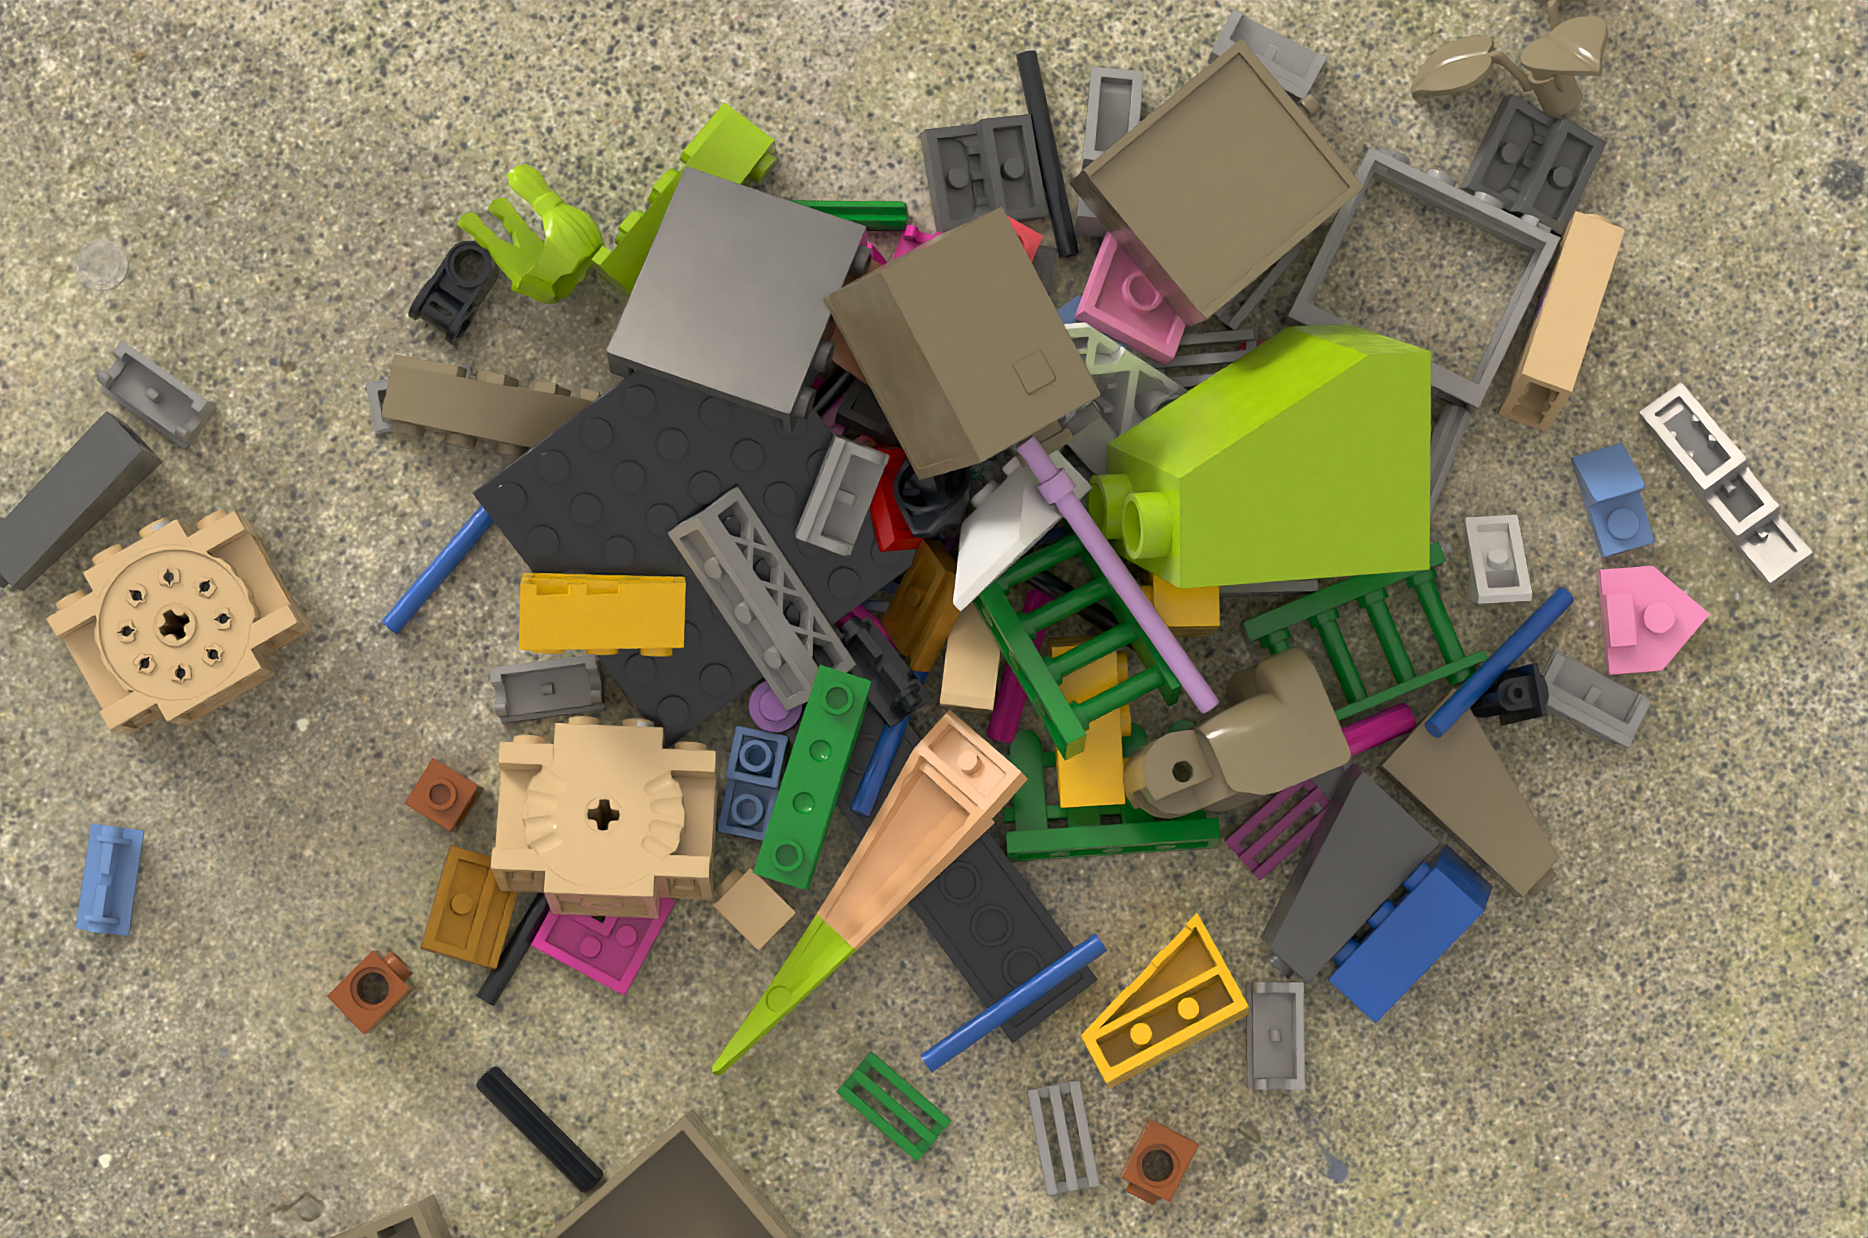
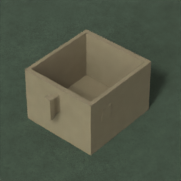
[1069,38,1364,328]
[823,206,1101,480]
[542,1109,801,1238]

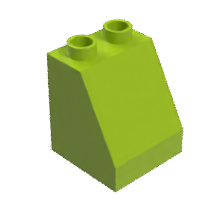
[1086,323,1431,589]

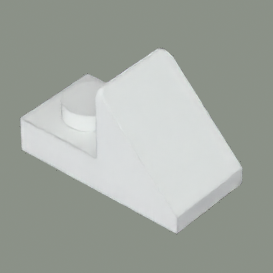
[1463,515,1532,604]

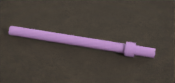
[1016,435,1219,714]

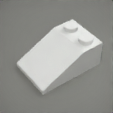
[953,450,1093,612]

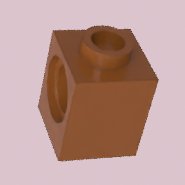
[404,758,485,833]
[327,950,416,1034]
[1119,1118,1199,1205]

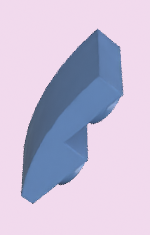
[717,726,789,842]

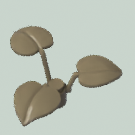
[1411,0,1608,116]

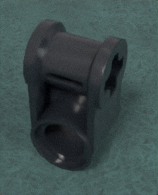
[408,241,499,345]

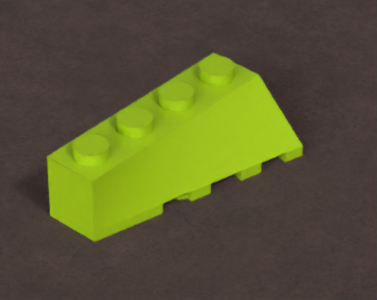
[591,102,778,298]

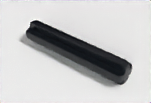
[476,1066,603,1193]

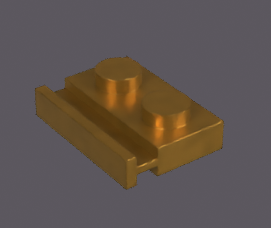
[880,539,961,672]
[420,845,518,970]

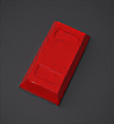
[870,447,926,552]

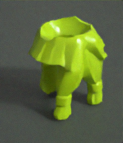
[457,164,606,304]

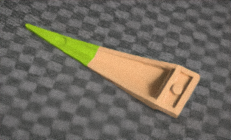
[712,709,1028,1076]

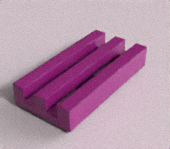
[1223,779,1330,881]

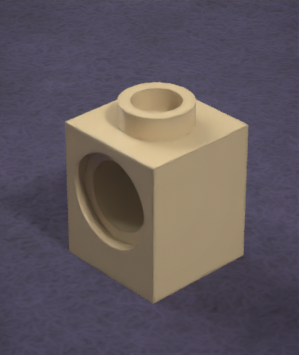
[713,868,798,951]

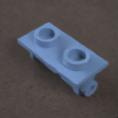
[75,823,144,936]

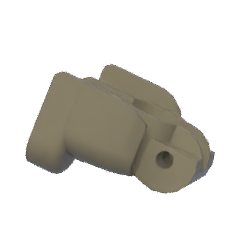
[1123,647,1351,819]

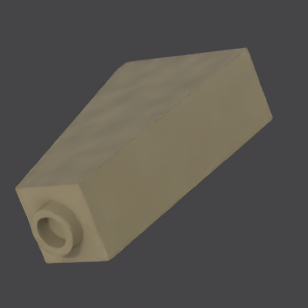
[1376,688,1559,897]

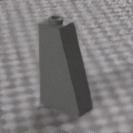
[0,411,163,591]
[1260,763,1440,983]

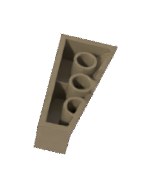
[381,355,601,459]

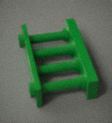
[972,518,1182,761]
[1239,541,1488,721]
[753,665,872,891]

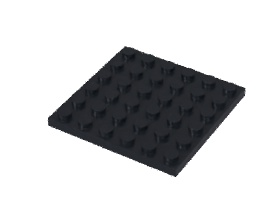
[472,370,917,748]

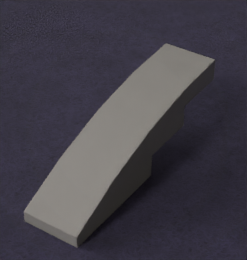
[1639,382,1813,589]

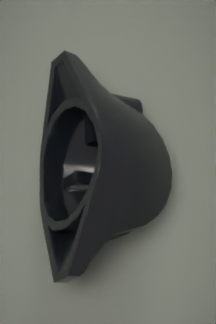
[893,458,972,538]

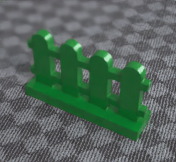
[1003,719,1220,862]

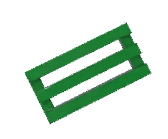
[837,1051,952,1161]

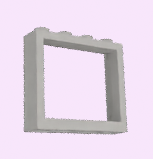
[1283,147,1560,414]

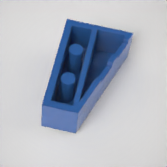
[1328,844,1493,1023]

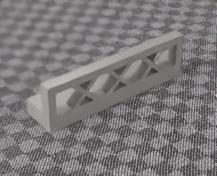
[668,486,856,711]

